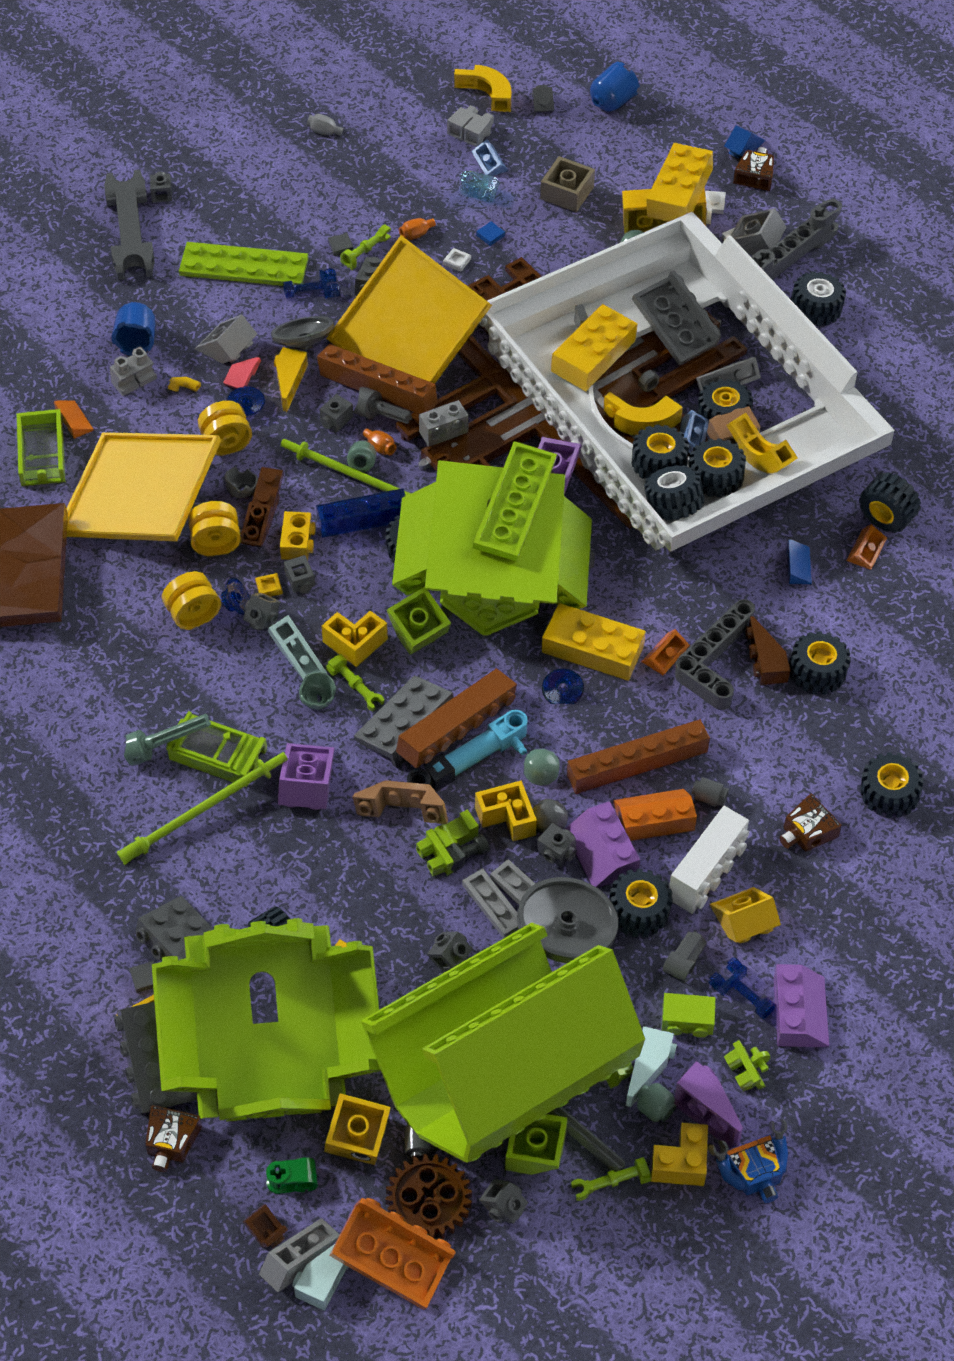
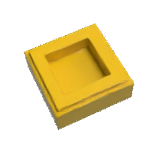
[255,573,283,597]

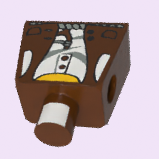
[733,147,774,191]
[779,793,842,852]
[146,1105,202,1172]

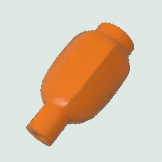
[399,218,436,240]
[363,428,397,456]

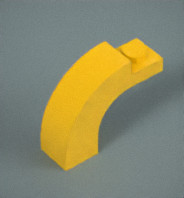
[454,65,512,112]
[603,392,683,436]
[726,413,798,473]

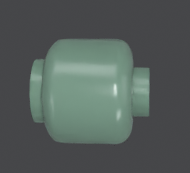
[347,441,377,472]
[636,1083,676,1122]

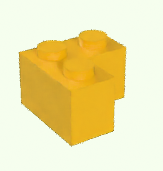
[321,611,388,667]
[475,780,537,841]
[651,1123,708,1186]

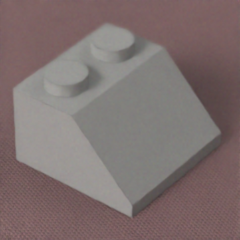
[731,208,786,255]
[195,314,257,364]

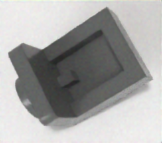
[531,85,554,113]

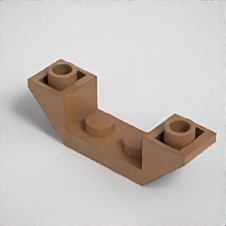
[353,780,448,824]

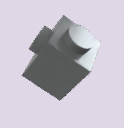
[319,394,354,432]

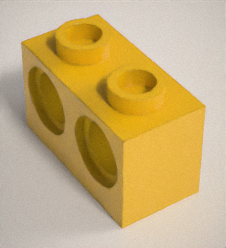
[280,511,316,560]

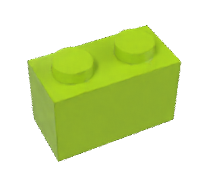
[661,993,716,1038]

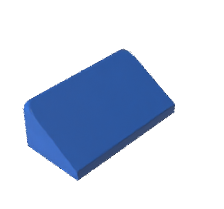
[787,539,812,584]

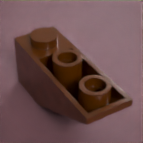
[745,616,790,685]

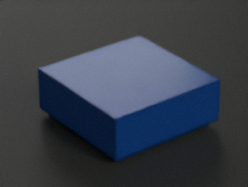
[476,221,505,246]

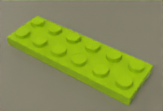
[179,242,308,288]
[473,441,557,561]

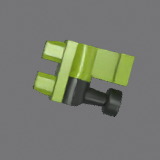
[416,809,490,876]

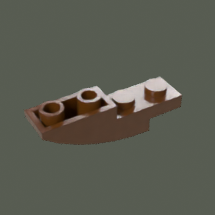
[240,467,284,547]

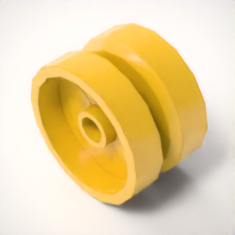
[197,401,252,456]
[188,501,241,556]
[162,571,221,630]

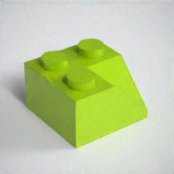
[387,587,451,655]
[505,1114,568,1175]

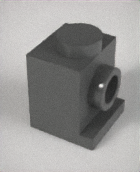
[150,171,172,203]
[284,555,315,593]

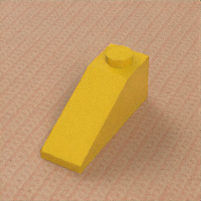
[274,347,308,412]

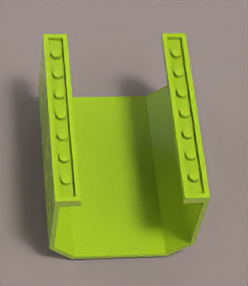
[361,923,645,1163]

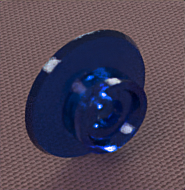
[227,386,265,416]
[221,577,249,615]
[542,668,584,704]

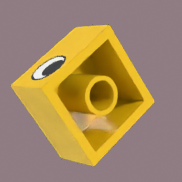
[324,1093,391,1165]

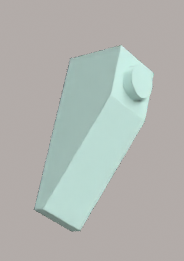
[268,615,327,680]
[626,1026,677,1107]
[292,1244,348,1311]

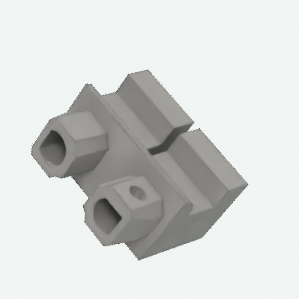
[447,105,494,147]
[110,347,157,396]

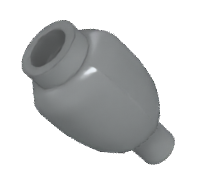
[307,114,343,136]

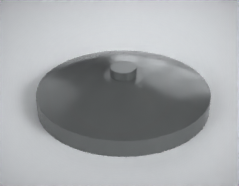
[517,877,618,963]

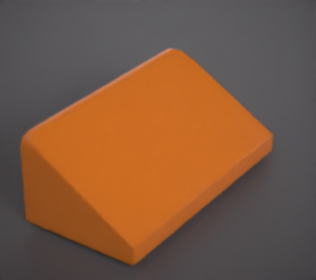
[54,400,94,439]
[846,524,887,570]
[641,629,690,675]

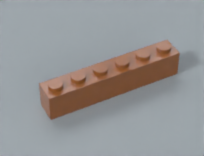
[317,344,438,414]
[396,668,517,768]
[567,719,710,794]

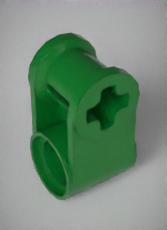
[266,1157,318,1194]

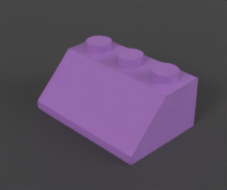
[538,437,582,494]
[565,801,640,888]
[774,964,829,1047]

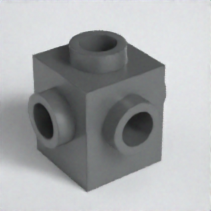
[243,593,281,630]
[537,823,577,867]
[427,931,473,971]
[479,1179,528,1224]

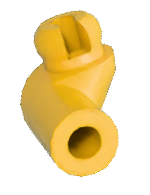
[168,377,201,392]

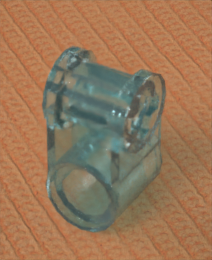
[460,171,500,202]

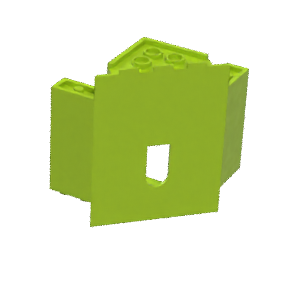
[392,460,592,636]
[152,918,381,1122]

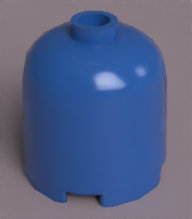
[590,62,640,112]
[111,302,156,356]

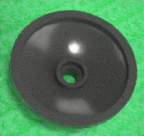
[271,316,334,350]

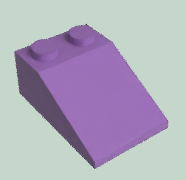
[278,743,334,810]
[674,1061,743,1149]

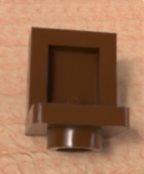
[243,1204,288,1248]

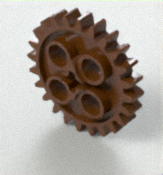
[385,1154,472,1239]

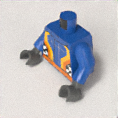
[708,1119,788,1203]

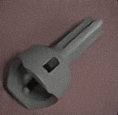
[353,387,412,424]

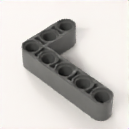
[675,599,755,710]

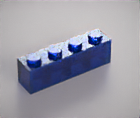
[316,488,406,538]

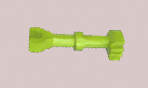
[340,224,391,270]
[326,654,384,712]
[571,1157,651,1201]

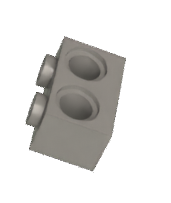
[419,400,468,447]

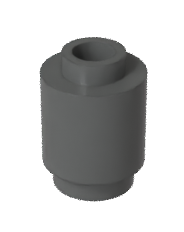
[692,777,729,807]
[404,1124,431,1161]

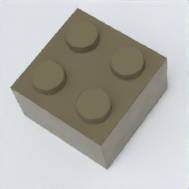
[540,156,595,212]

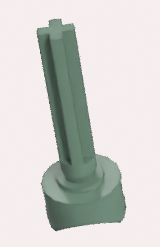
[124,714,211,766]

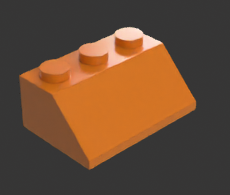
[613,789,697,841]

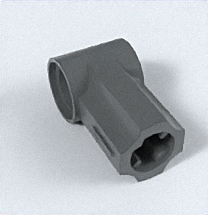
[662,931,707,983]

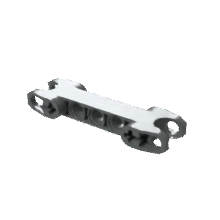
[104,169,155,280]
[751,199,842,280]

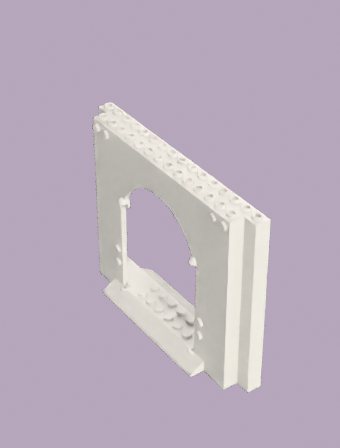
[479,212,894,552]

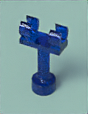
[283,268,340,299]
[708,957,776,1020]

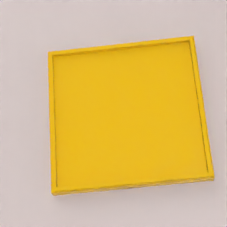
[326,235,492,384]
[66,432,221,541]

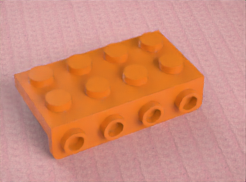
[329,1198,456,1310]

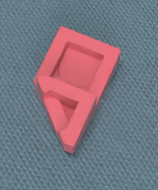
[223,357,261,391]

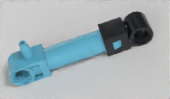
[407,710,528,792]

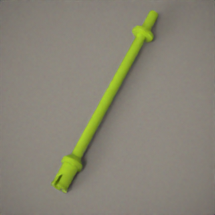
[281,439,411,499]
[117,752,288,865]

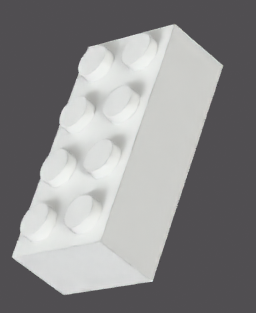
[669,806,750,914]

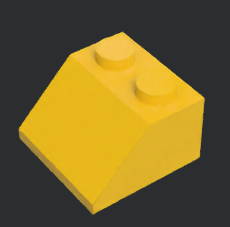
[710,887,781,943]

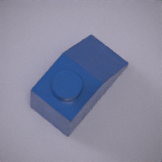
[724,125,766,159]

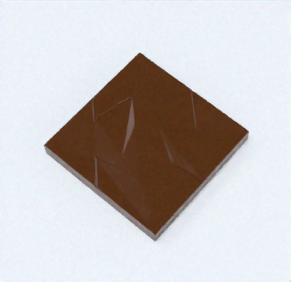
[0,503,68,627]

